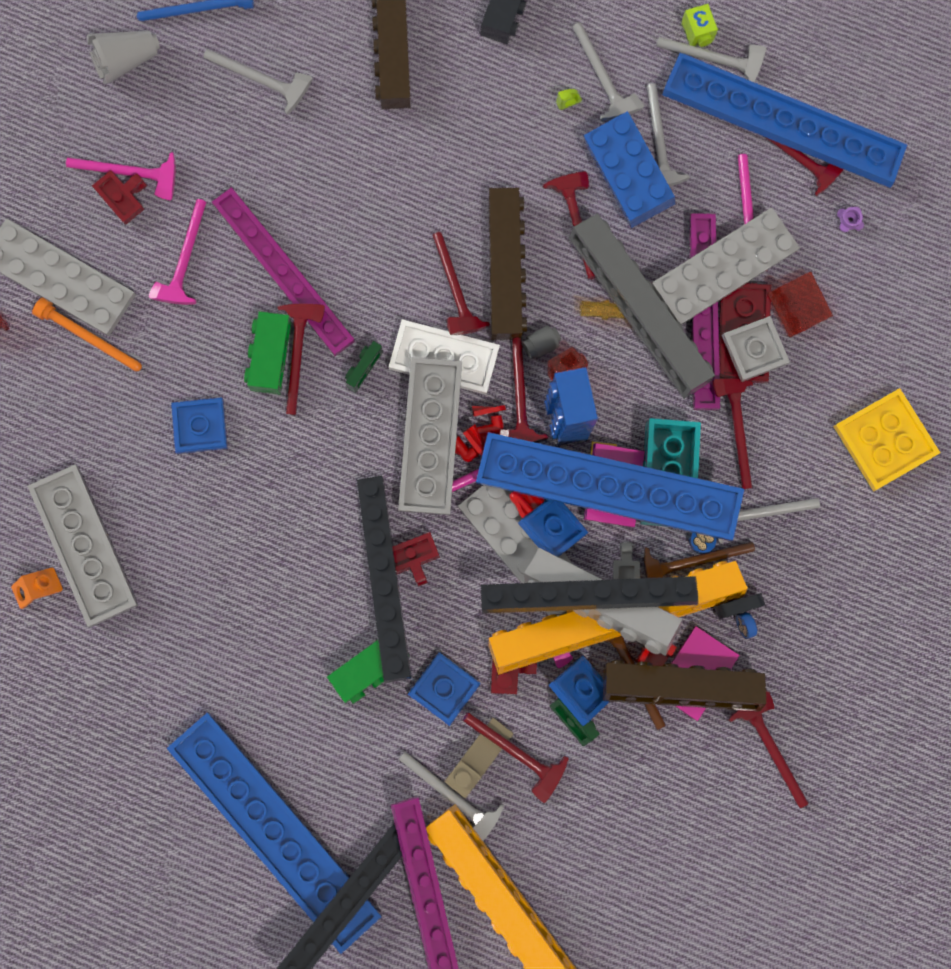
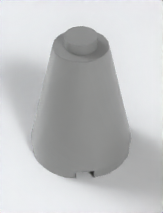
[86,31,160,84]

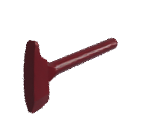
[763,136,844,197]
[542,171,596,279]
[433,232,491,335]
[277,304,325,415]
[500,338,548,443]
[712,378,753,489]
[728,691,809,808]
[462,712,569,803]

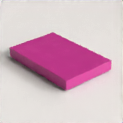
[584,443,645,527]
[671,626,740,721]

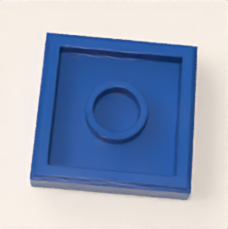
[171,398,228,454]
[518,500,589,557]
[408,652,481,726]
[548,655,609,726]

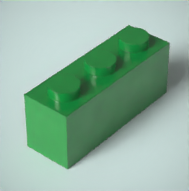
[244,311,292,395]
[327,640,410,704]

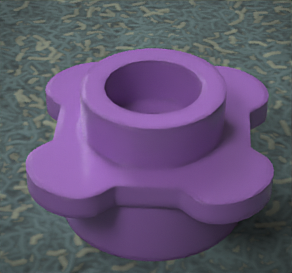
[837,207,864,232]

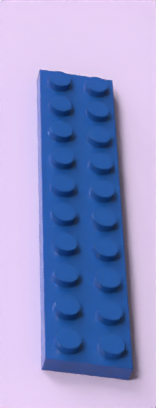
[662,52,907,188]
[476,432,744,542]
[166,712,382,954]

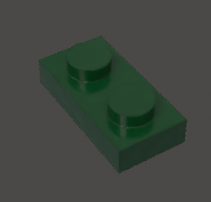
[345,341,383,394]
[549,698,600,746]

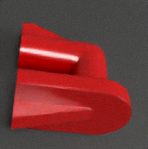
[472,405,506,441]
[455,424,486,462]
[509,492,545,518]

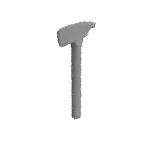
[572,22,644,121]
[656,37,767,82]
[204,49,312,115]
[647,84,690,187]
[716,498,820,544]
[399,752,504,841]

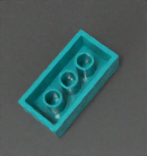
[639,418,701,527]

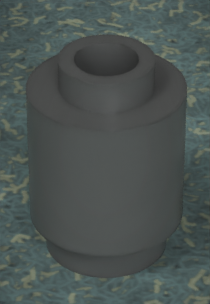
[522,325,561,360]

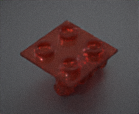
[767,271,833,338]

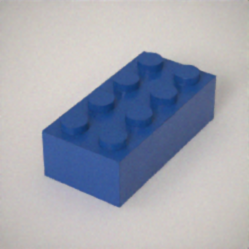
[584,111,675,228]
[544,367,598,446]

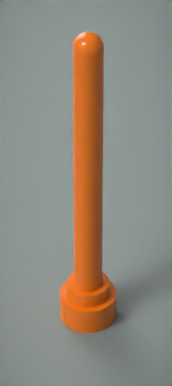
[32,297,142,372]

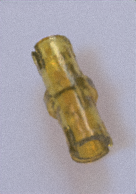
[579,300,626,320]

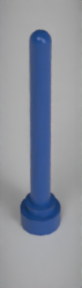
[137,0,254,21]

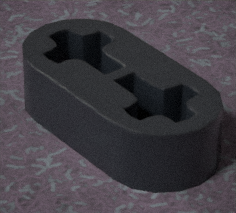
[715,593,766,619]

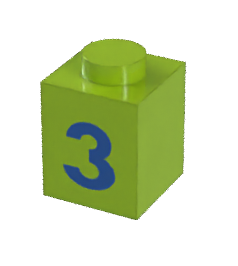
[681,4,718,47]

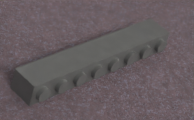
[569,213,715,399]

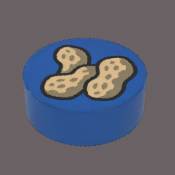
[689,533,716,554]
[736,612,757,639]

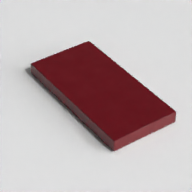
[719,283,771,384]

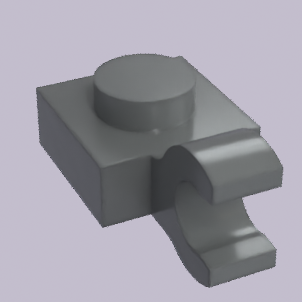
[613,542,640,579]

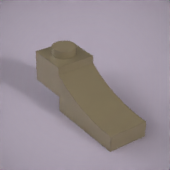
[444,718,513,799]

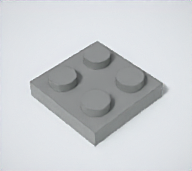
[722,316,790,382]

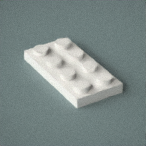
[389,320,500,395]

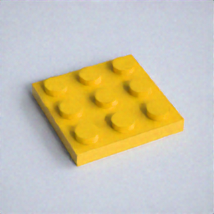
[833,388,940,492]

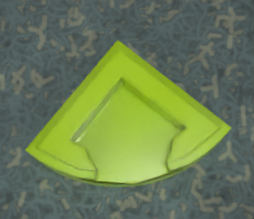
[556,89,582,110]

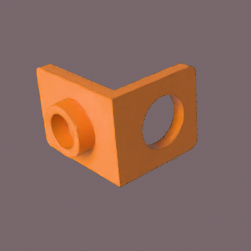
[11,568,63,609]

